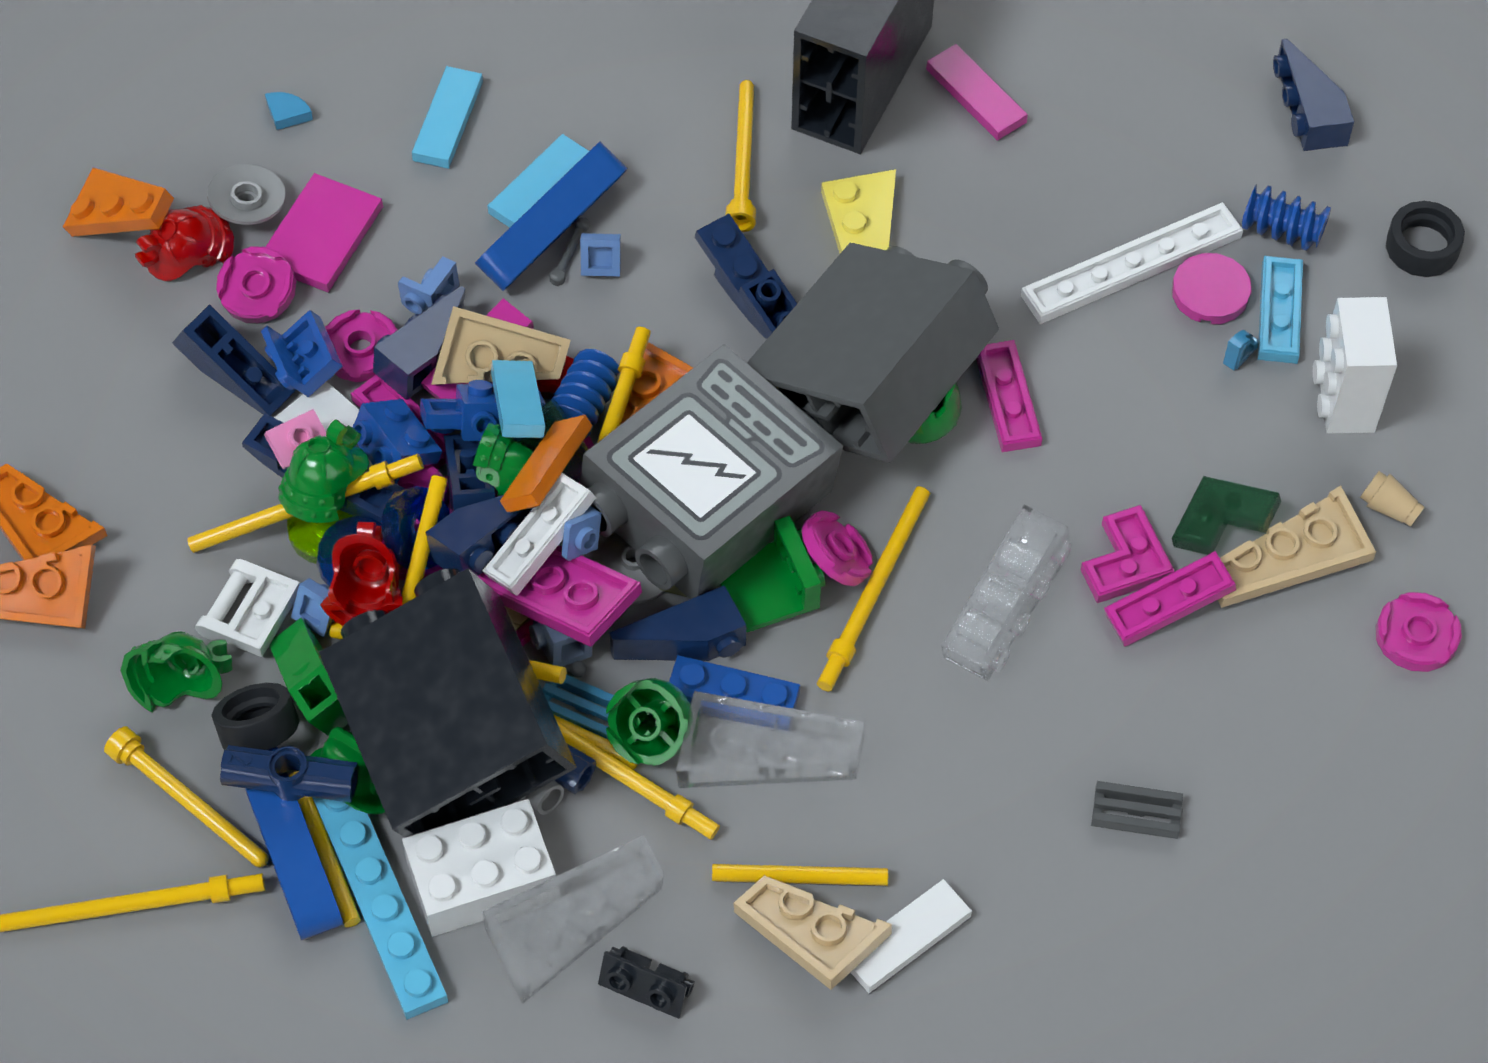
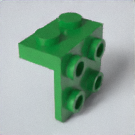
[720,516,825,632]

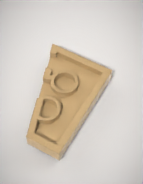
[431,306,571,385]
[733,875,892,990]

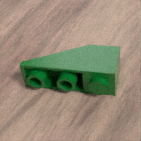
[269,617,348,736]

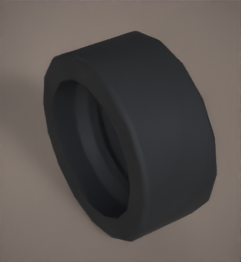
[1386,200,1465,277]
[211,683,300,750]

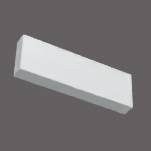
[482,473,596,596]
[850,879,972,993]

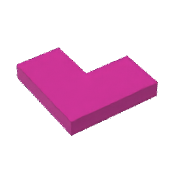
[1080,505,1175,603]

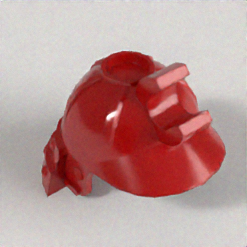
[135,205,234,281]
[320,522,403,626]

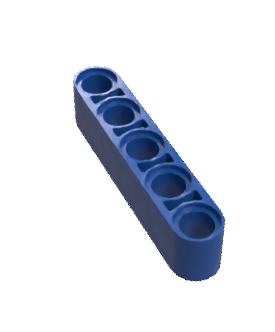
[475,141,628,291]
[245,746,344,941]

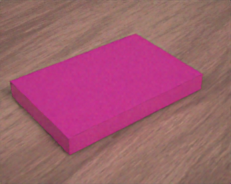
[266,173,383,293]

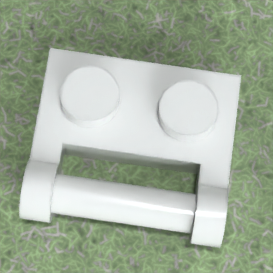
[195,559,300,657]

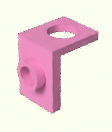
[264,409,326,469]

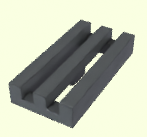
[1091,781,1184,839]

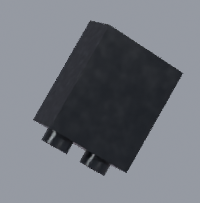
[791,0,934,155]
[319,568,577,838]

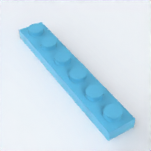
[312,797,448,1020]

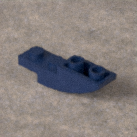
[694,213,797,339]

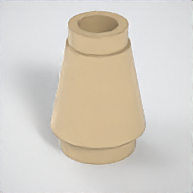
[1360,471,1424,527]

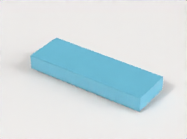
[412,66,483,169]
[487,134,589,228]
[1257,256,1303,364]
[491,360,545,438]

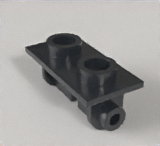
[598,946,695,1019]

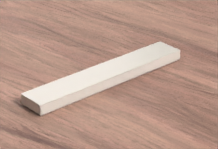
[1021,202,1243,324]

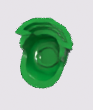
[278,419,369,523]
[473,423,534,496]
[120,631,233,713]

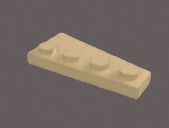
[1218,485,1376,608]

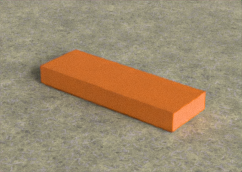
[500,415,593,512]

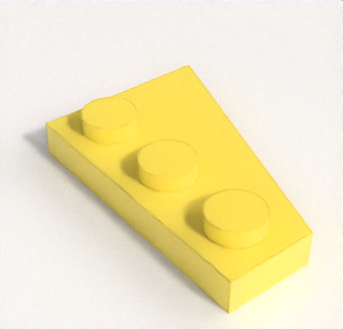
[821,169,896,253]

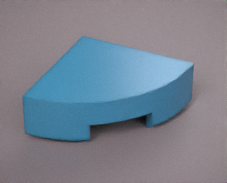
[265,92,313,130]
[1223,330,1258,371]

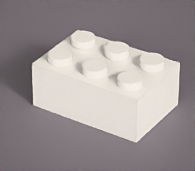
[1312,297,1397,433]
[402,799,558,937]

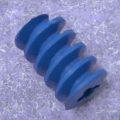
[1242,184,1331,251]
[547,349,619,438]

